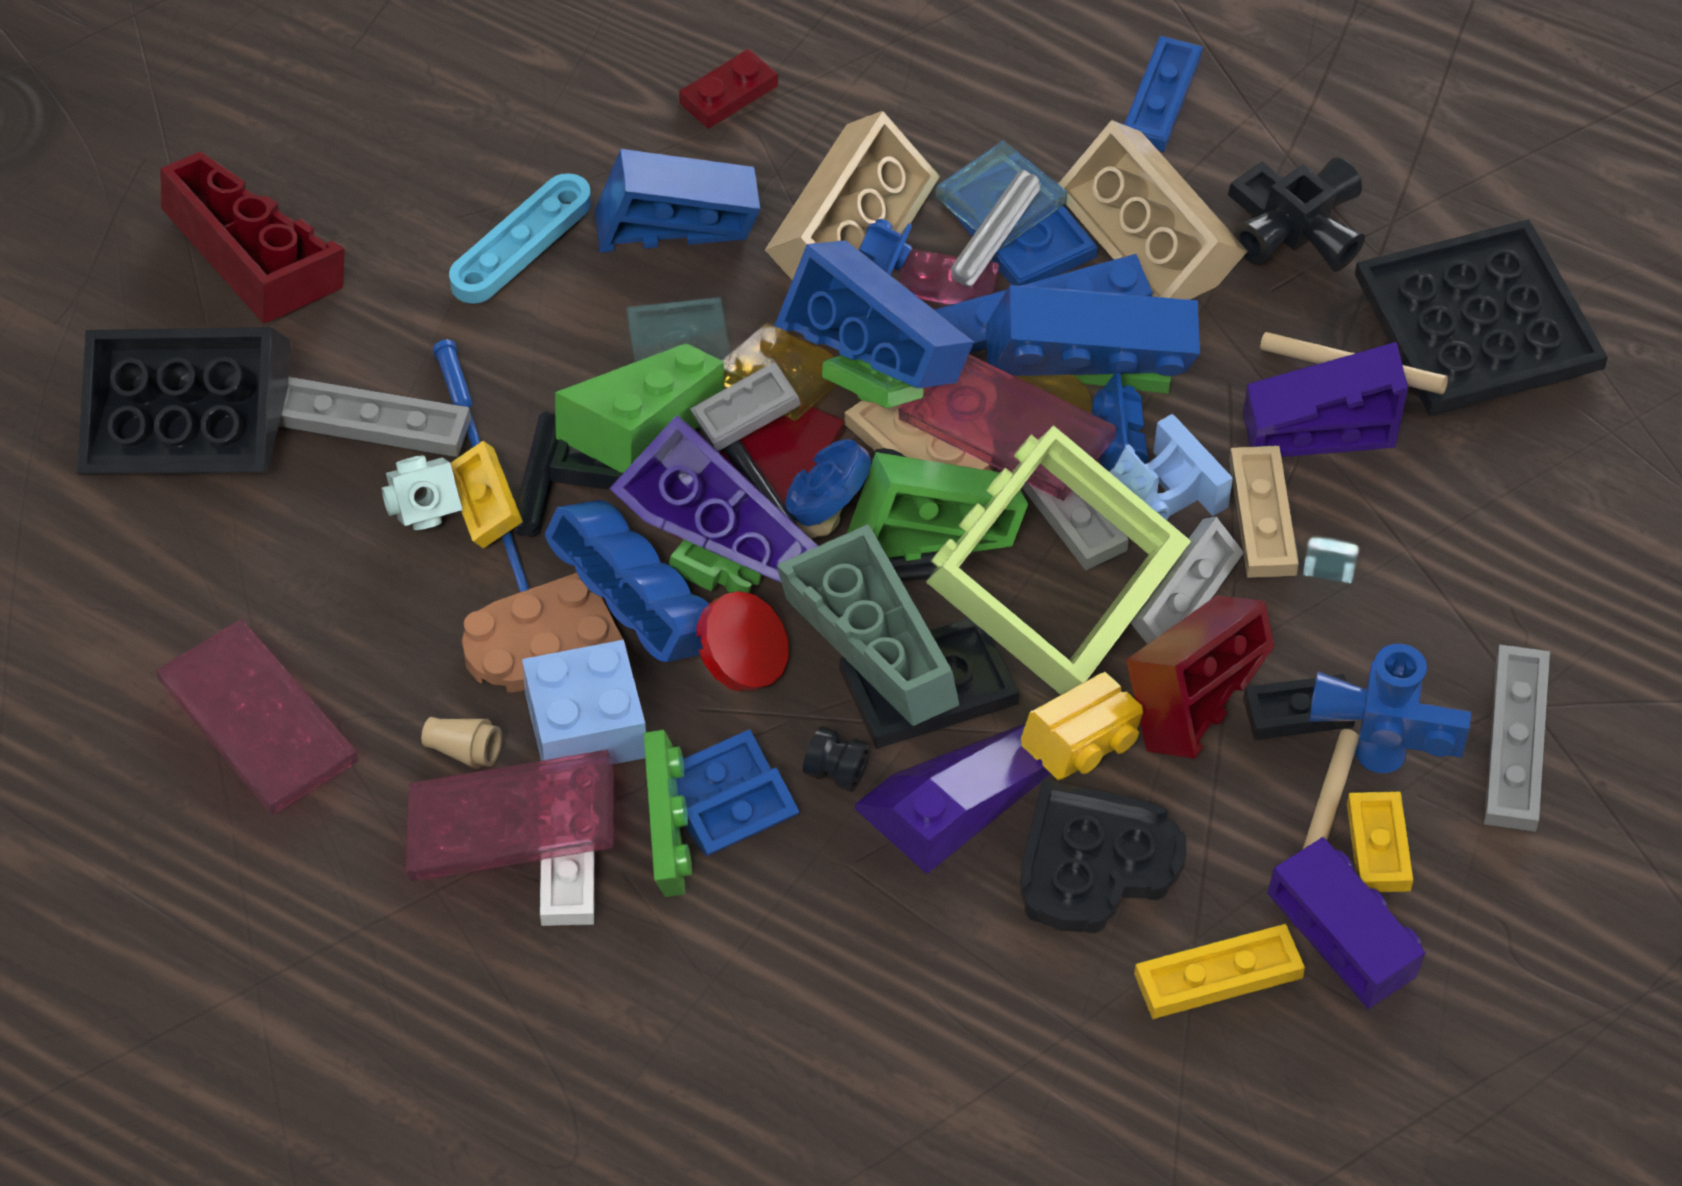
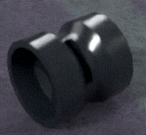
[803,726,871,792]

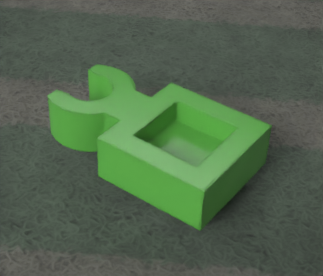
[669,540,762,594]

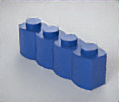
[545,500,709,662]

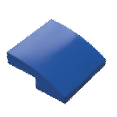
[677,729,800,857]

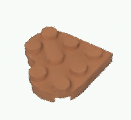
[462,573,629,693]

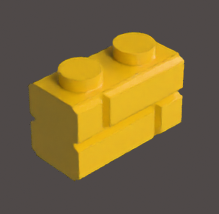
[1020,672,1143,780]

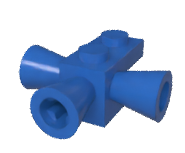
[1309,644,1471,773]

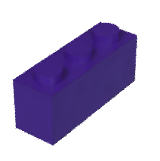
[1267,837,1426,1009]

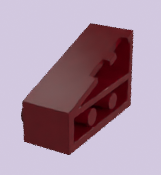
[1126,595,1275,759]

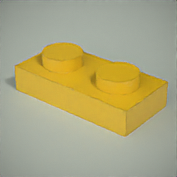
[450,441,523,549]
[1347,792,1413,892]

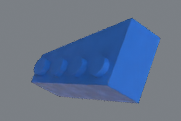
[986,285,1200,376]

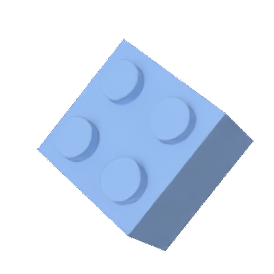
[522,640,646,778]

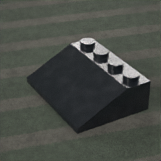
[77,327,290,475]

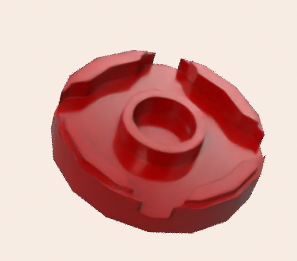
[697,591,789,692]

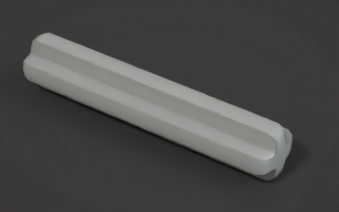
[951,170,1040,287]

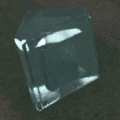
[1303,535,1359,583]

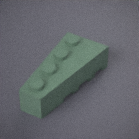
[777,524,960,726]

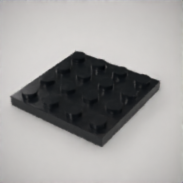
[1355,219,1608,415]

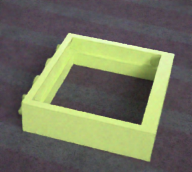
[926,425,1191,695]

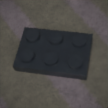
[839,619,1019,749]

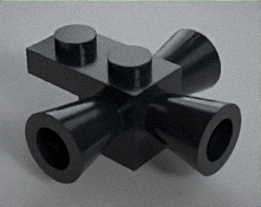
[1227,157,1365,272]

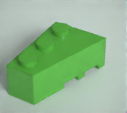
[555,343,724,473]
[847,452,1028,561]

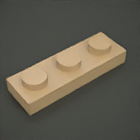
[1229,446,1298,578]

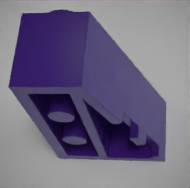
[1243,342,1408,457]

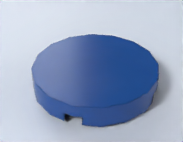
[785,439,871,527]

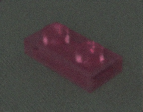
[899,249,1000,305]

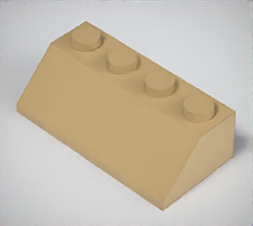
[765,111,940,280]
[1053,120,1248,300]

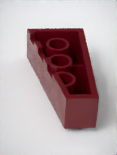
[160,151,345,324]

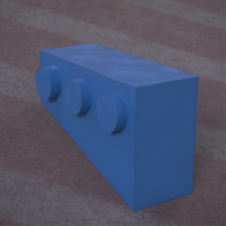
[594,149,761,253]

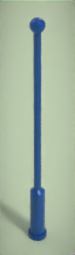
[433,339,529,592]

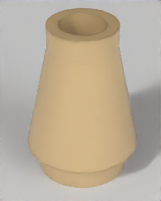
[421,717,502,769]

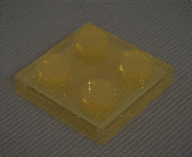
[722,323,836,421]

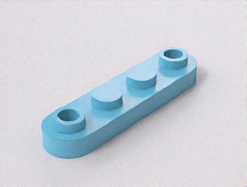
[449,173,591,304]

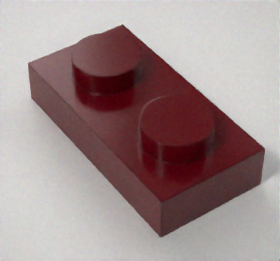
[679,49,778,129]

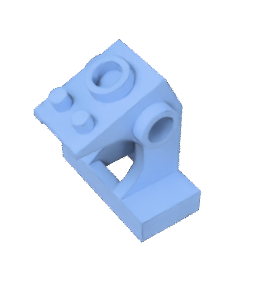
[1110,414,1233,520]

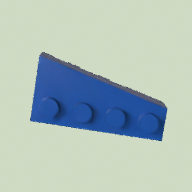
[775,240,974,388]

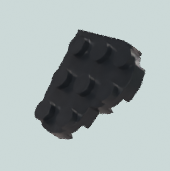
[1020,779,1186,933]

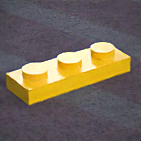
[1134,924,1305,1019]

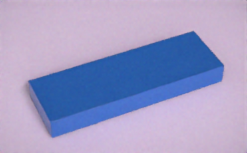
[1124,36,1203,152]

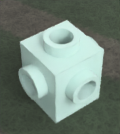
[381,455,462,530]

